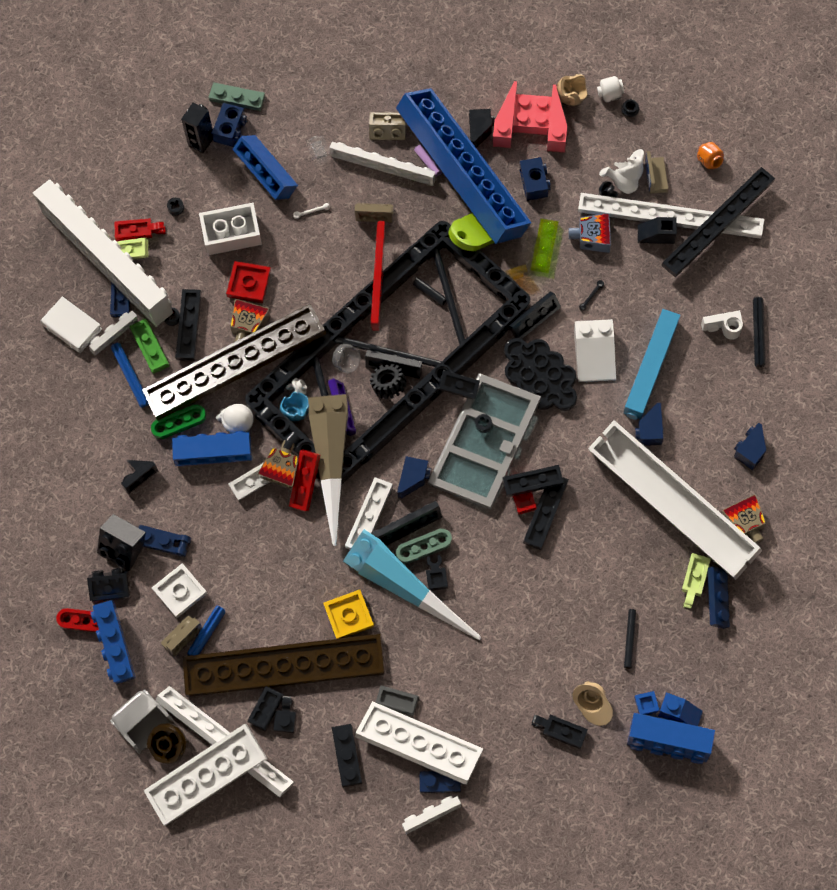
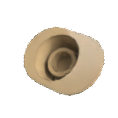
[572,681,613,726]

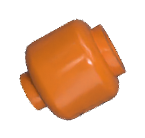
[697,142,724,169]

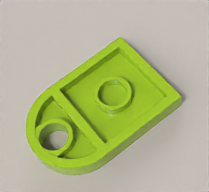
[448,213,495,251]

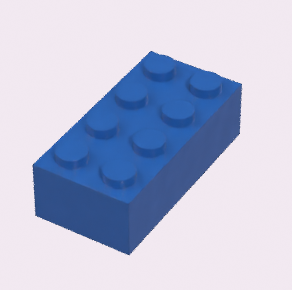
[627,713,715,764]

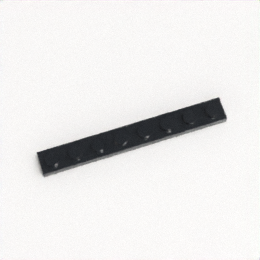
[662,167,775,278]

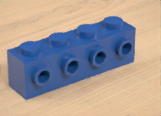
[232,135,298,200]
[172,431,252,466]
[91,600,136,684]

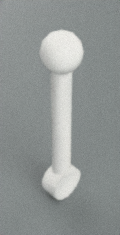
[293,203,330,219]

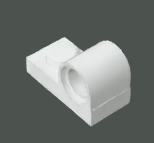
[701,310,743,339]

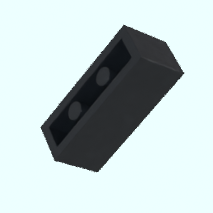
[181,102,213,153]

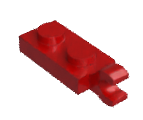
[114,218,166,241]

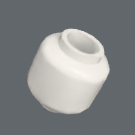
[597,76,624,102]

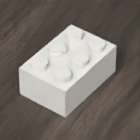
[199,203,262,255]

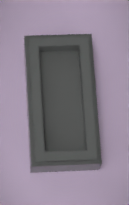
[375,685,419,716]

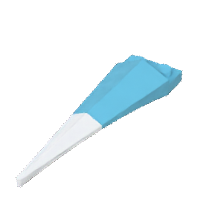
[343,529,481,640]

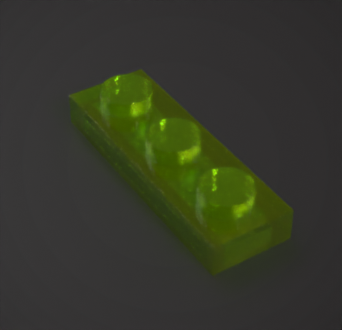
[531,218,559,273]

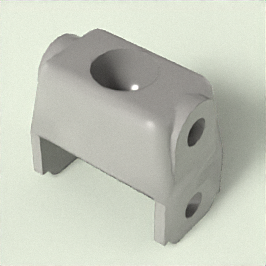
[110,689,174,754]

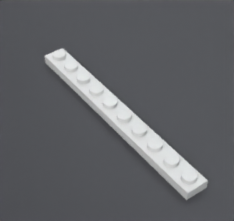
[578,193,764,239]

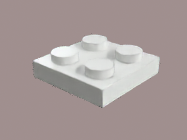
[152,563,207,618]

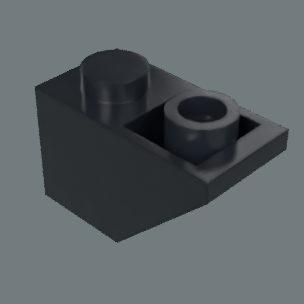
[638,217,677,244]

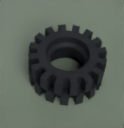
[370,363,407,399]

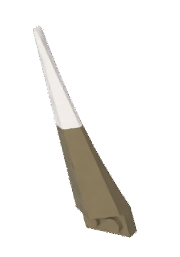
[308,394,348,547]

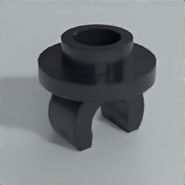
[599,181,619,198]

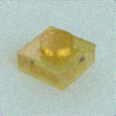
[505,264,528,280]

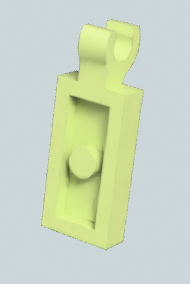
[682,553,711,609]

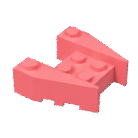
[493,81,567,153]

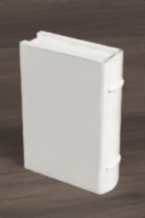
[40,296,102,353]

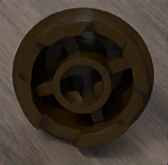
[147,723,187,764]

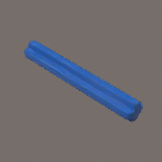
[111,342,149,408]

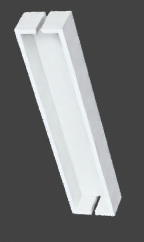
[588,420,762,580]

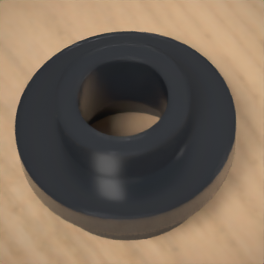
[621,99,639,117]

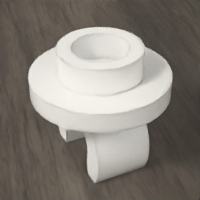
[286,378,307,396]

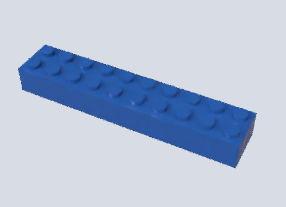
[396,88,532,244]

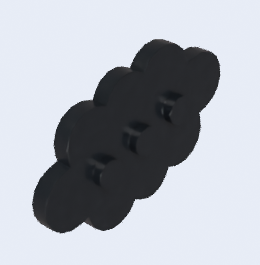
[504,338,578,411]

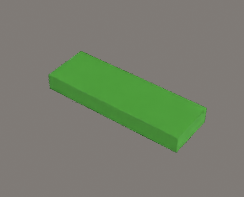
[129,319,169,374]

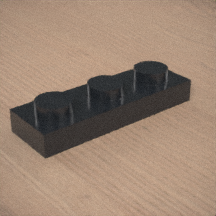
[509,291,561,339]
[365,350,422,379]
[502,465,564,497]
[331,724,362,788]

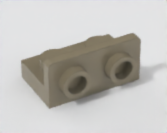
[369,112,406,140]
[355,203,393,223]
[161,616,202,657]

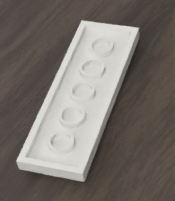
[355,701,483,785]
[144,724,268,826]

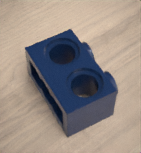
[212,103,247,147]

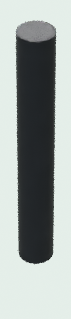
[624,609,636,669]

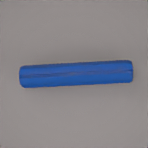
[187,606,225,656]

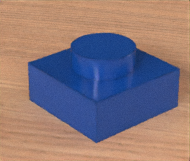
[634,691,659,715]

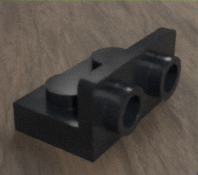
[87,568,130,601]

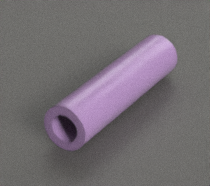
[414,145,442,177]

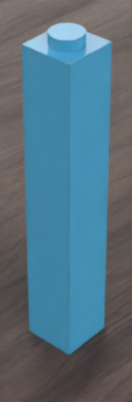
[623,309,680,420]

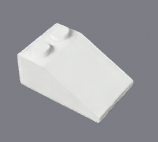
[574,319,616,382]

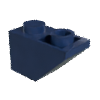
[734,423,766,471]

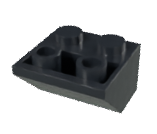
[97,514,146,571]

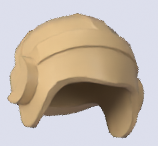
[556,74,588,106]

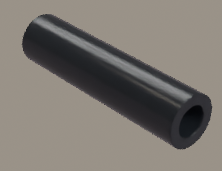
[413,277,446,306]

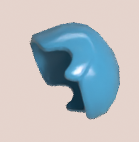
[280,392,309,421]

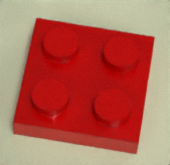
[226,261,271,303]

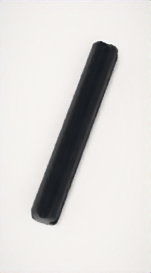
[753,297,765,367]

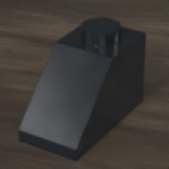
[469,109,495,148]

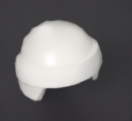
[216,404,254,434]

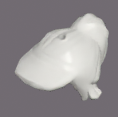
[599,149,644,194]

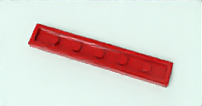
[371,221,386,331]

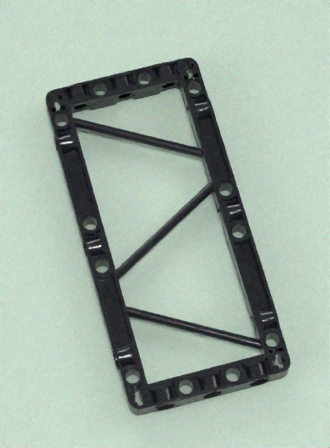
[245,221,531,485]

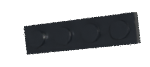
[175,289,202,361]
[523,477,569,550]
[371,501,442,546]

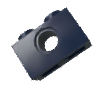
[519,157,551,201]

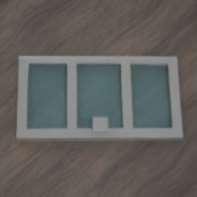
[427,373,541,510]

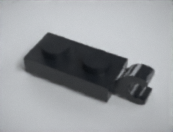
[531,714,588,749]

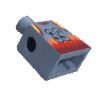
[568,213,611,253]

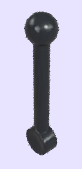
[579,280,604,311]

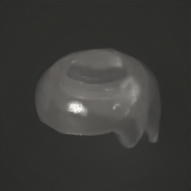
[332,344,361,374]

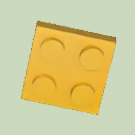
[323,590,374,639]

